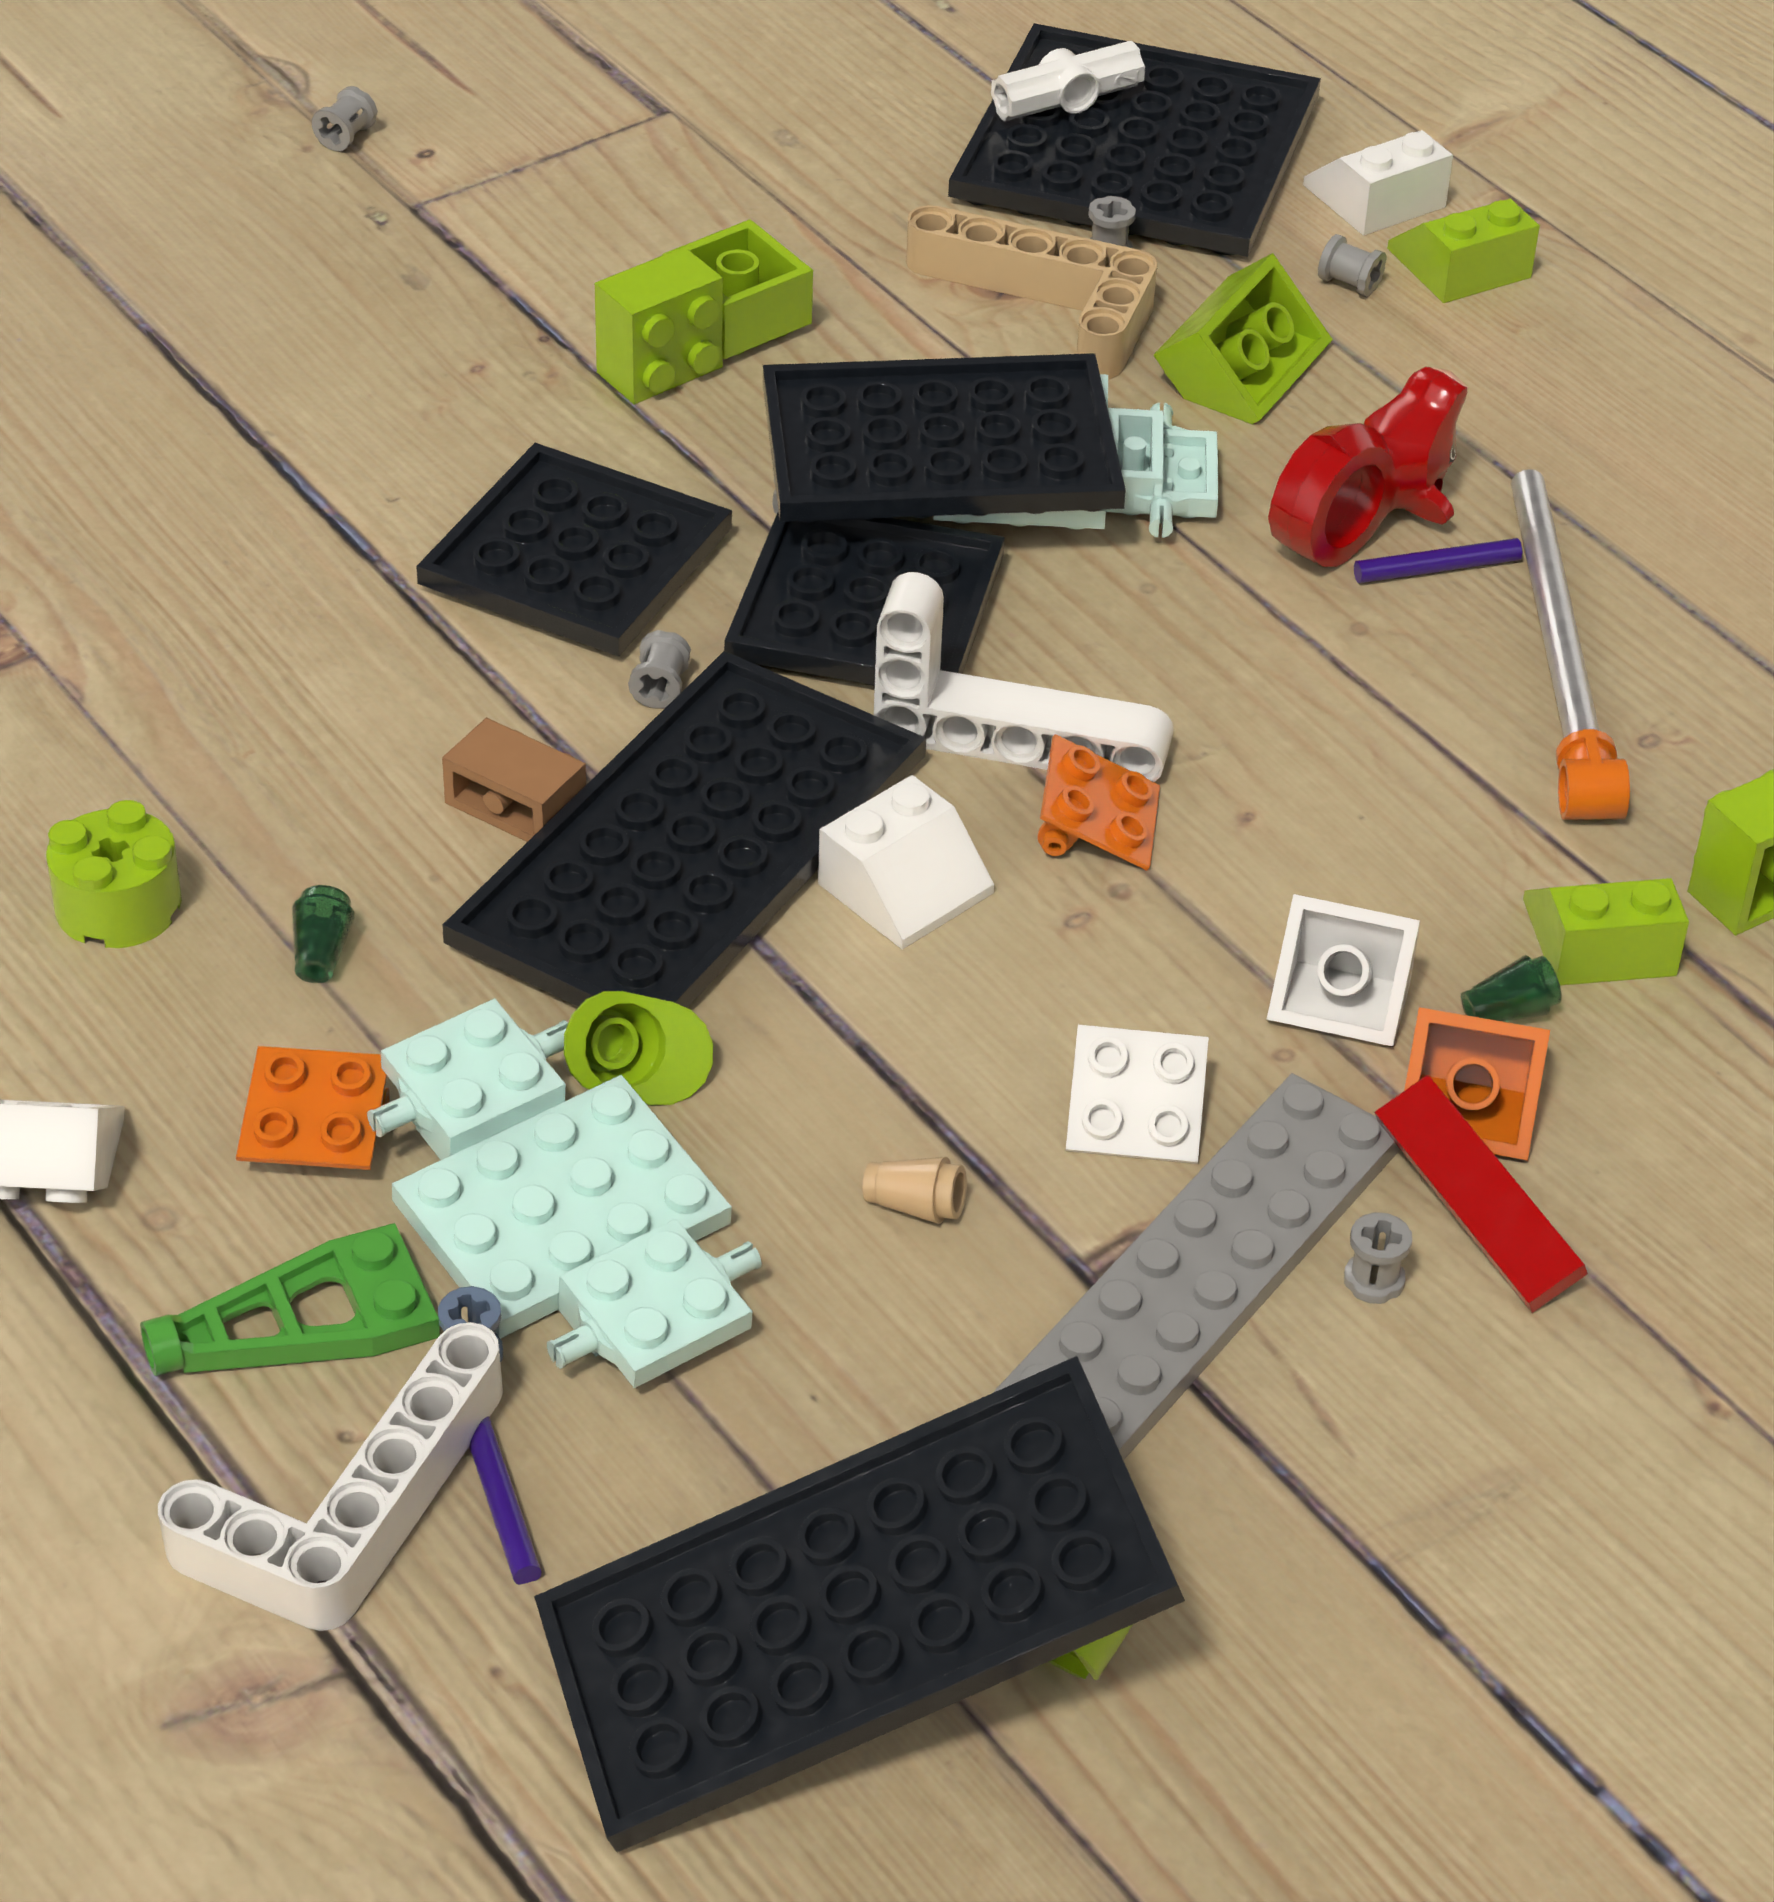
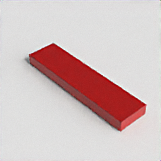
[1374,1075,1588,1313]

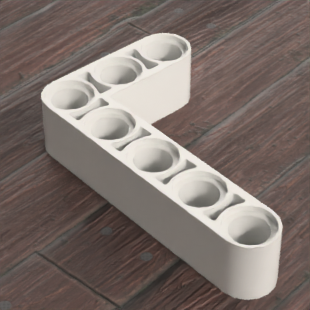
[874,572,1174,782]
[158,1322,503,1631]

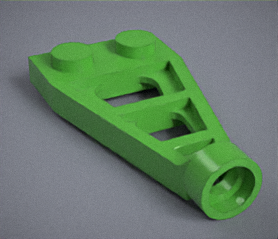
[140,1223,440,1376]

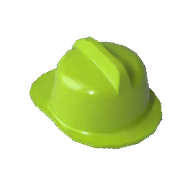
[563,991,713,1105]

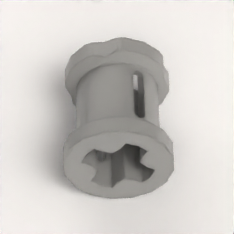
[312,86,378,151]
[1088,196,1136,248]
[1318,234,1387,297]
[628,630,691,708]
[1344,1212,1412,1304]

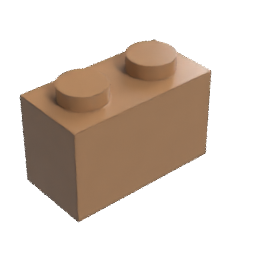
[442,717,586,842]

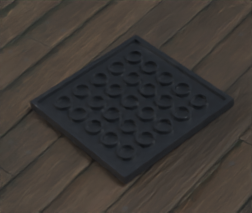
[948,23,1321,257]

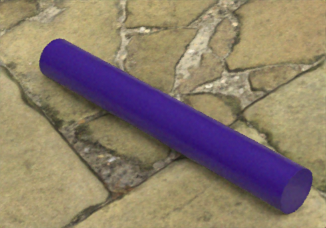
[1354,538,1523,584]
[469,1416,542,1585]

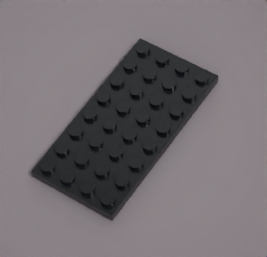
[442,651,926,1008]
[534,1356,1185,1853]

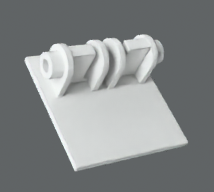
[1066,1025,1209,1164]

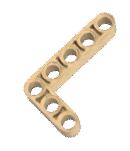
[906,205,1158,379]

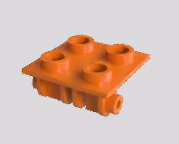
[1037,734,1160,871]
[236,1046,390,1170]

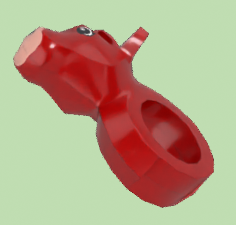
[1268,367,1468,567]

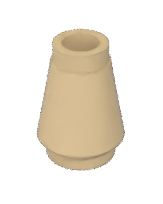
[863,1157,967,1224]

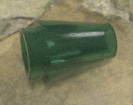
[292,885,355,983]
[1460,955,1562,1022]

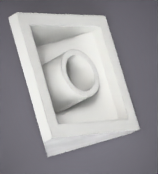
[1267,894,1420,1046]

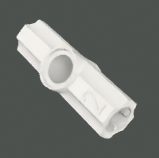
[991,41,1145,121]

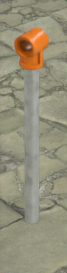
[1511,469,1630,820]

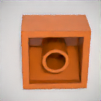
[1404,1007,1550,1160]

